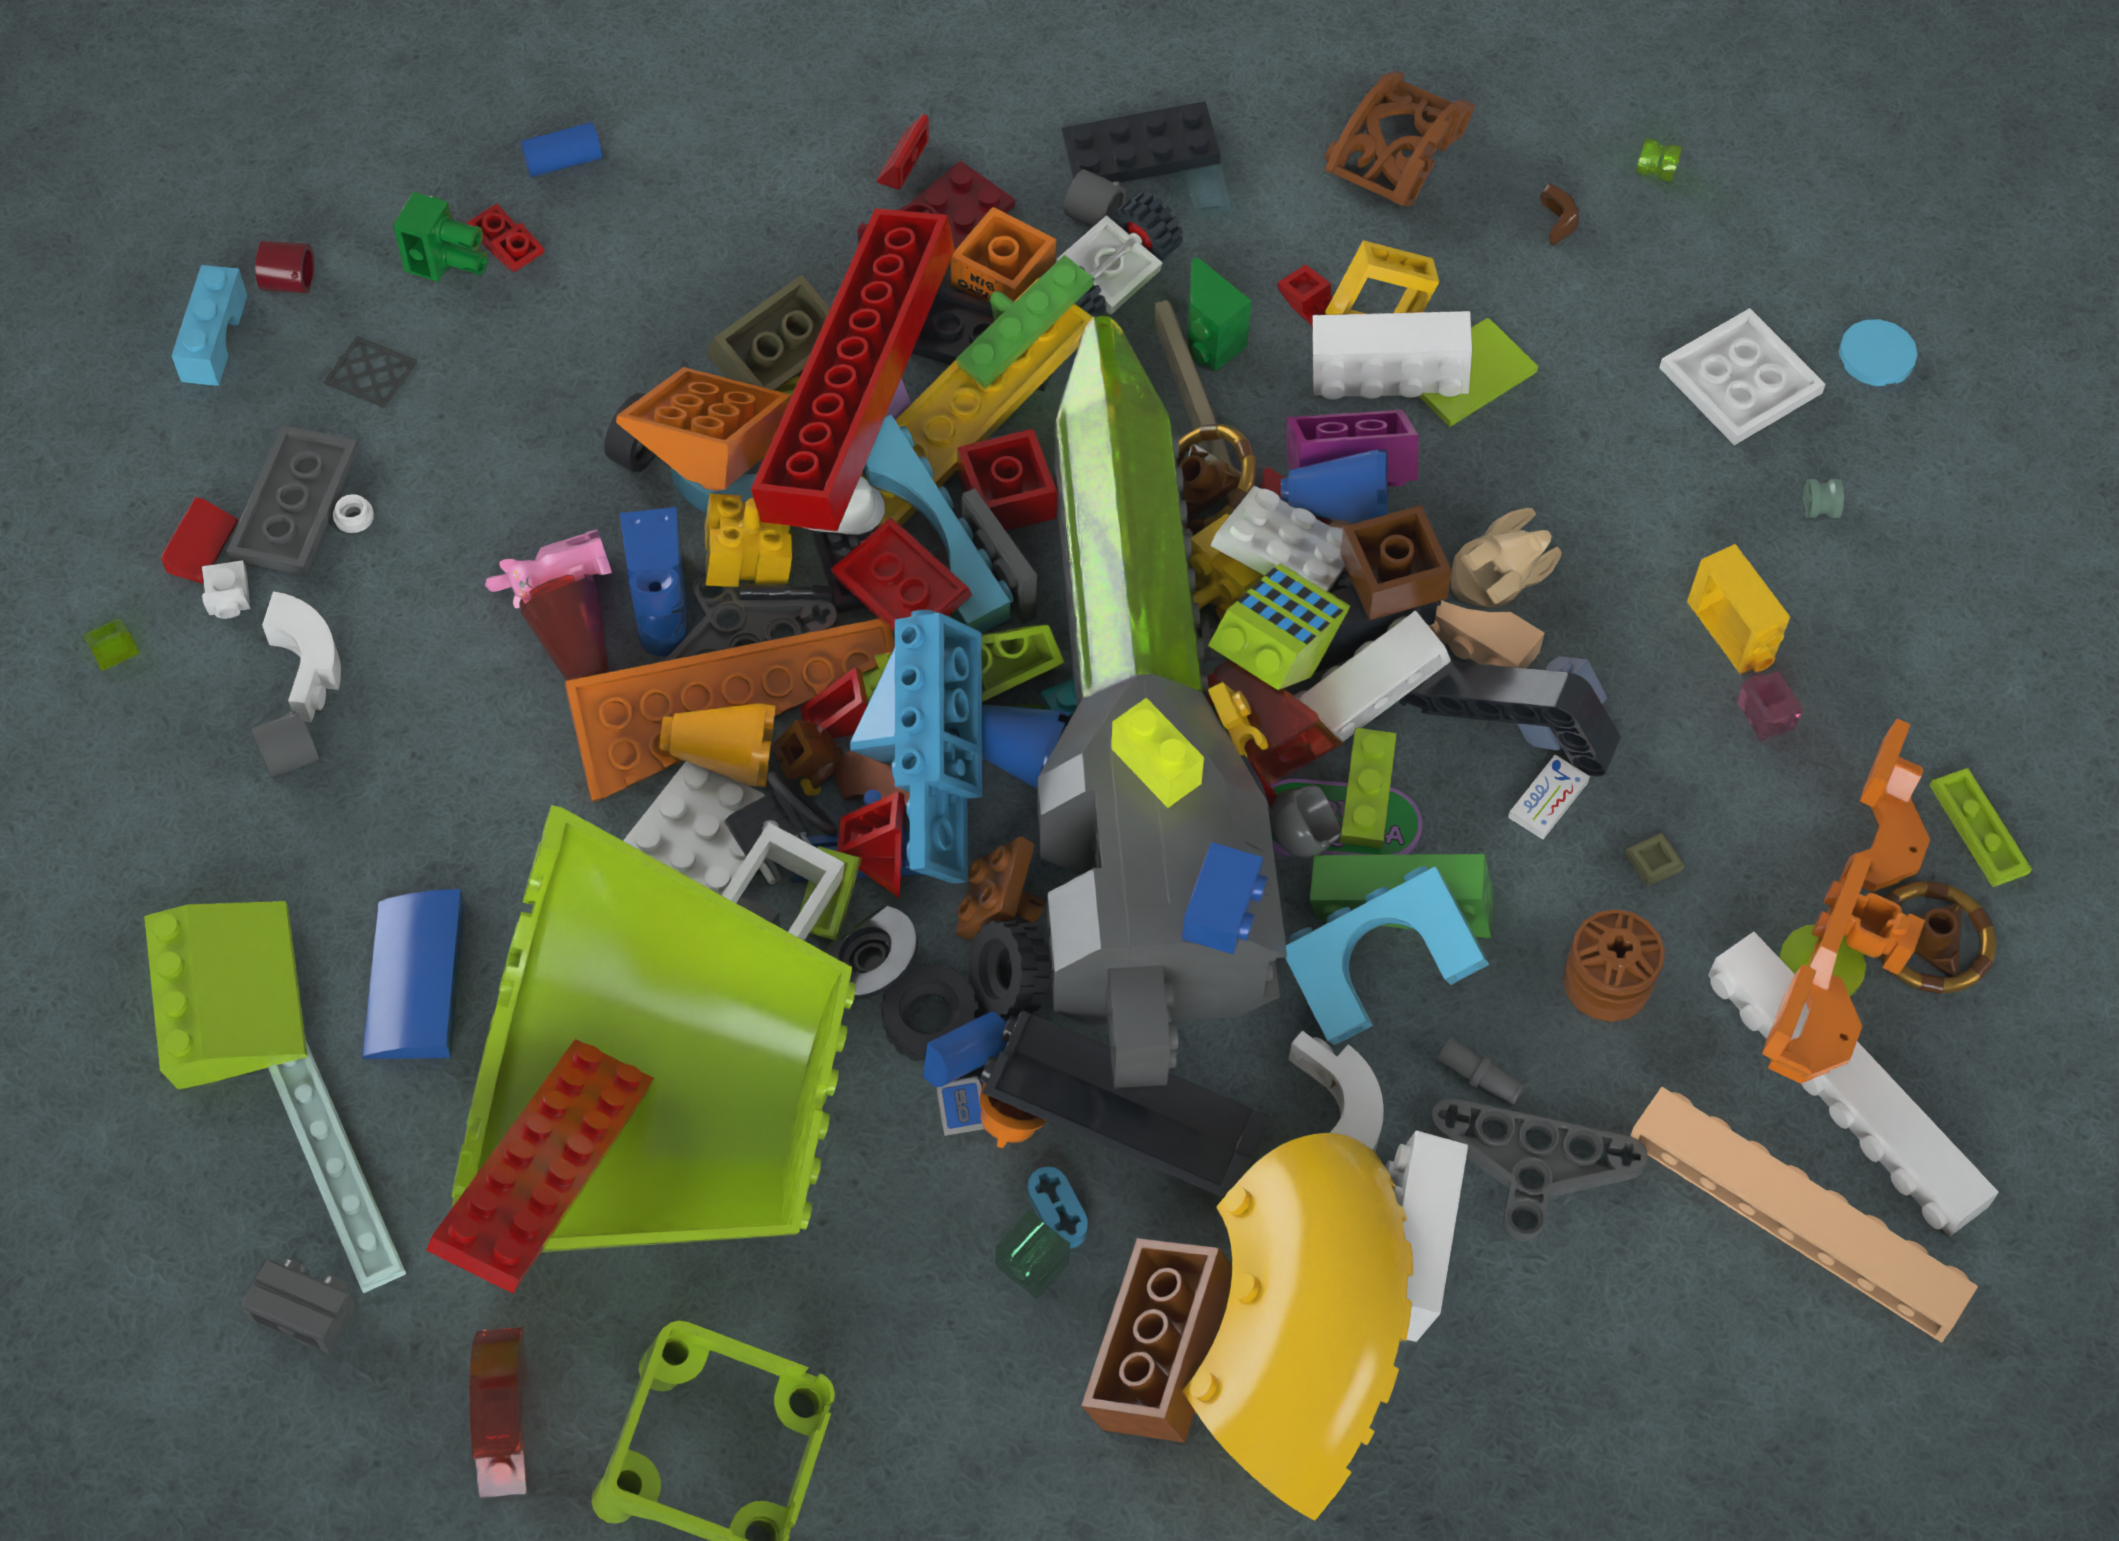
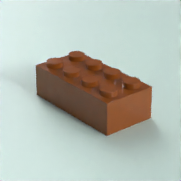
[1081,1238,1232,1443]

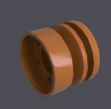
[1562,909,1665,1022]

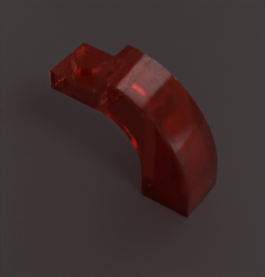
[469,1327,528,1498]

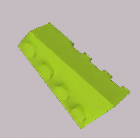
[873,625,1065,702]

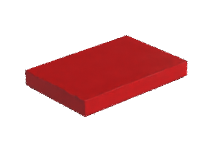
[831,517,972,633]

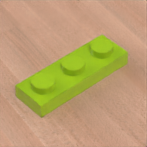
[1340,727,1397,849]

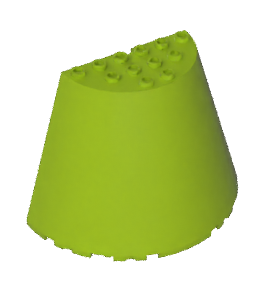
[448,805,856,1252]

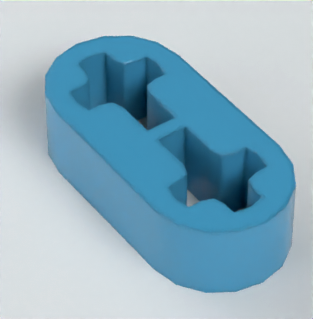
[1027,1167,1088,1249]

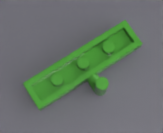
[956,255,1094,389]

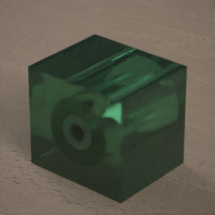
[995,1210,1070,1299]

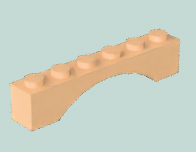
[1329,520,1545,668]

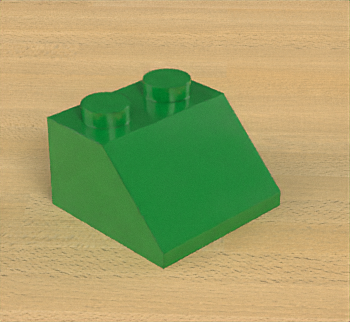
[1188,257,1252,372]

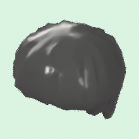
[1269,785,1342,859]

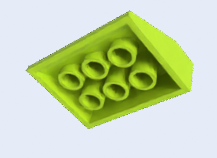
[144,901,308,1089]

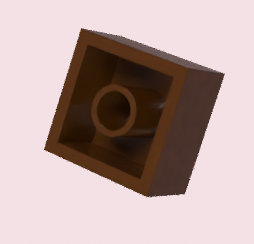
[1340,505,1452,620]

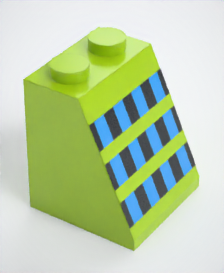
[1208,563,1350,690]

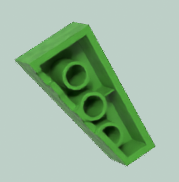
[1310,854,1494,938]

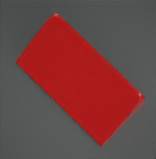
[876,114,929,190]
[161,497,238,584]

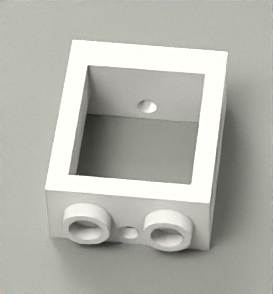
[722,823,844,941]

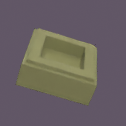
[1625,833,1685,886]

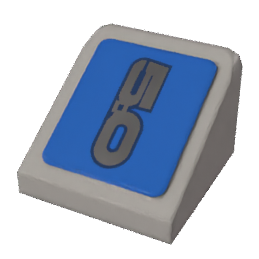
[936,1077,985,1136]

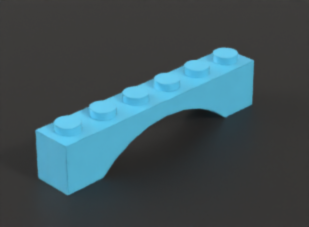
[862,415,1013,634]

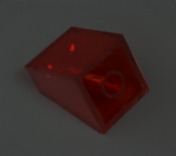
[1207,660,1343,785]

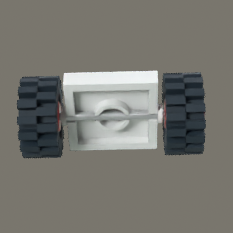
[1039,192,1183,319]

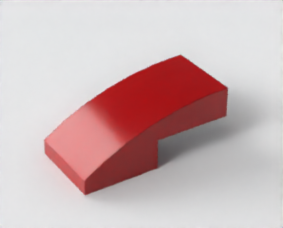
[1277,264,1333,327]

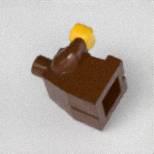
[771,720,844,796]

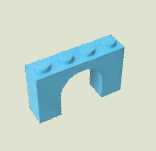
[1285,866,1489,1045]

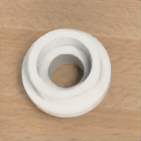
[333,494,374,533]

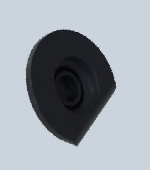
[822,905,918,999]

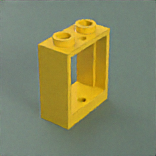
[1325,240,1439,315]
[1687,544,1790,674]

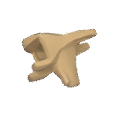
[1451,508,1562,608]

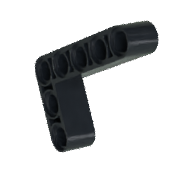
[1398,662,1621,777]

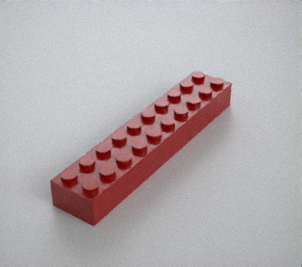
[751,208,955,531]

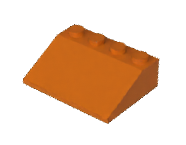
[616,367,791,491]

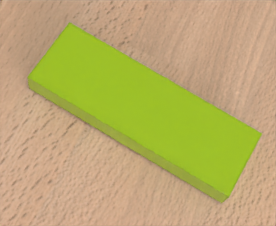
[1929,768,2032,887]

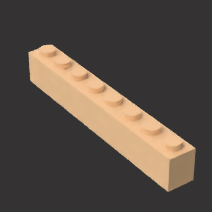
[1630,1087,1978,1343]

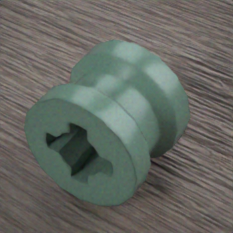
[1802,479,1844,518]

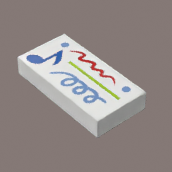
[1508,755,1590,839]

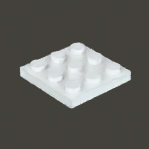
[1659,308,1826,445]
[1210,486,1346,592]
[623,761,765,895]

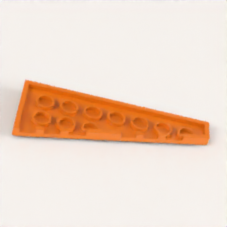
[565,619,895,802]

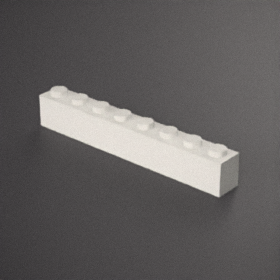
[1708,932,1999,1237]

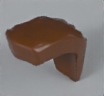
[1540,183,1579,246]

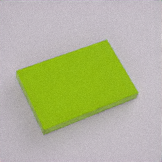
[1419,318,1538,427]

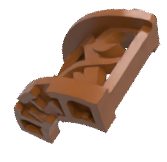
[1325,70,1476,206]

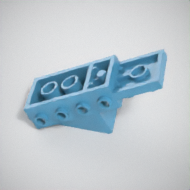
[850,610,982,884]

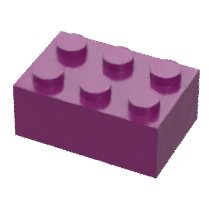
[1286,409,1419,487]

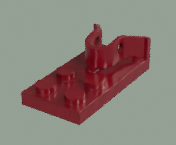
[857,160,1015,261]

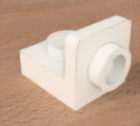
[202,560,250,619]

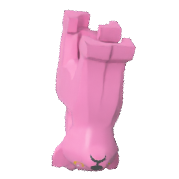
[485,529,612,608]

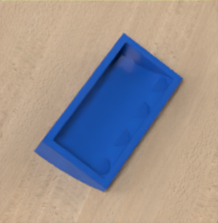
[362,889,465,1059]

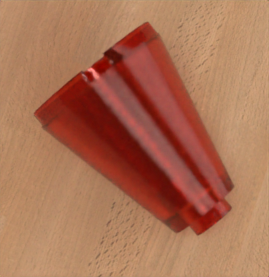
[519,574,609,681]

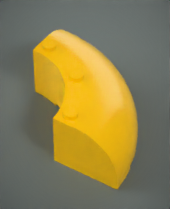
[1182,1133,1413,1521]

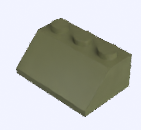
[706,274,830,391]

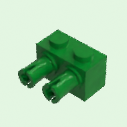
[393,192,488,282]

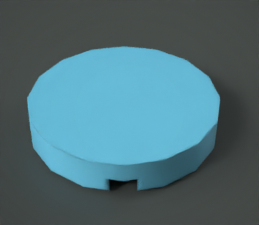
[1838,319,1918,386]

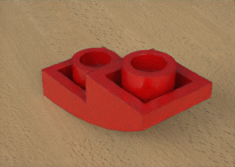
[467,203,545,272]

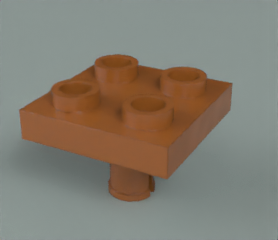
[955,836,1045,940]

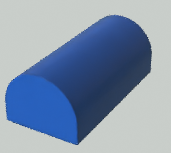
[521,122,602,178]
[923,1011,1008,1087]

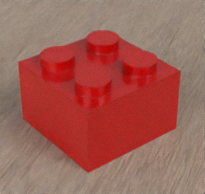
[957,429,1057,531]

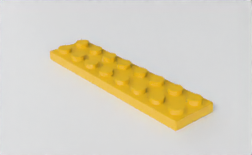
[861,278,1097,527]

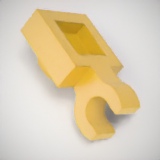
[1208,682,1268,758]

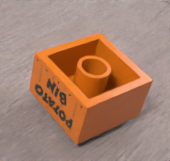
[951,207,1057,302]

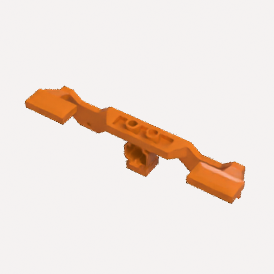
[1762,718,1930,1084]

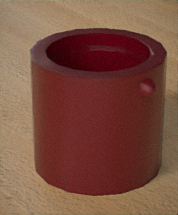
[255,240,314,293]

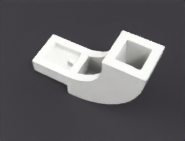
[262,591,341,722]
[1289,1031,1384,1152]

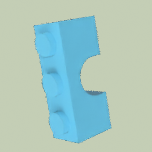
[172,265,248,386]

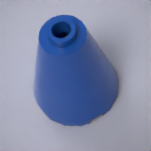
[1281,449,1388,524]
[956,705,1072,789]

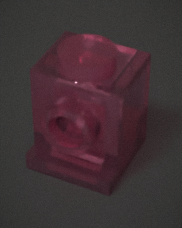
[1736,671,1803,742]

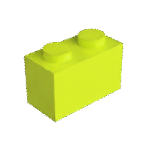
[1111,698,1204,808]

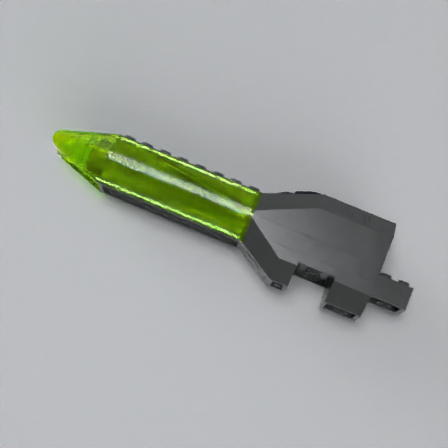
[1037,316,1287,1088]

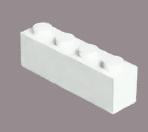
[1282,611,1451,759]

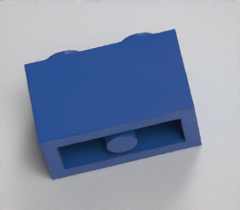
[1182,842,1268,955]

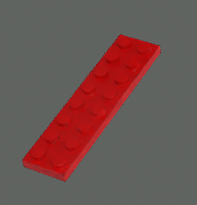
[426,1039,654,1294]

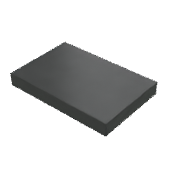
[962,488,1037,624]

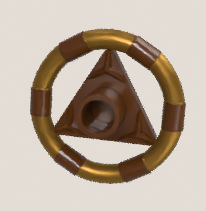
[1176,423,1256,535]
[1879,881,1997,994]

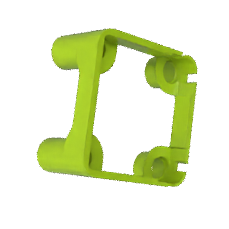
[591,1320,835,1541]

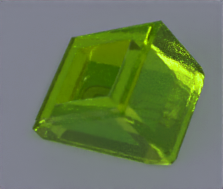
[82,618,140,671]

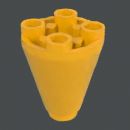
[660,703,776,787]

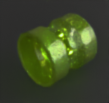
[1636,137,1683,183]

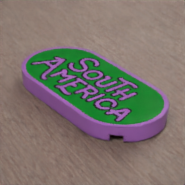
[1269,779,1422,859]

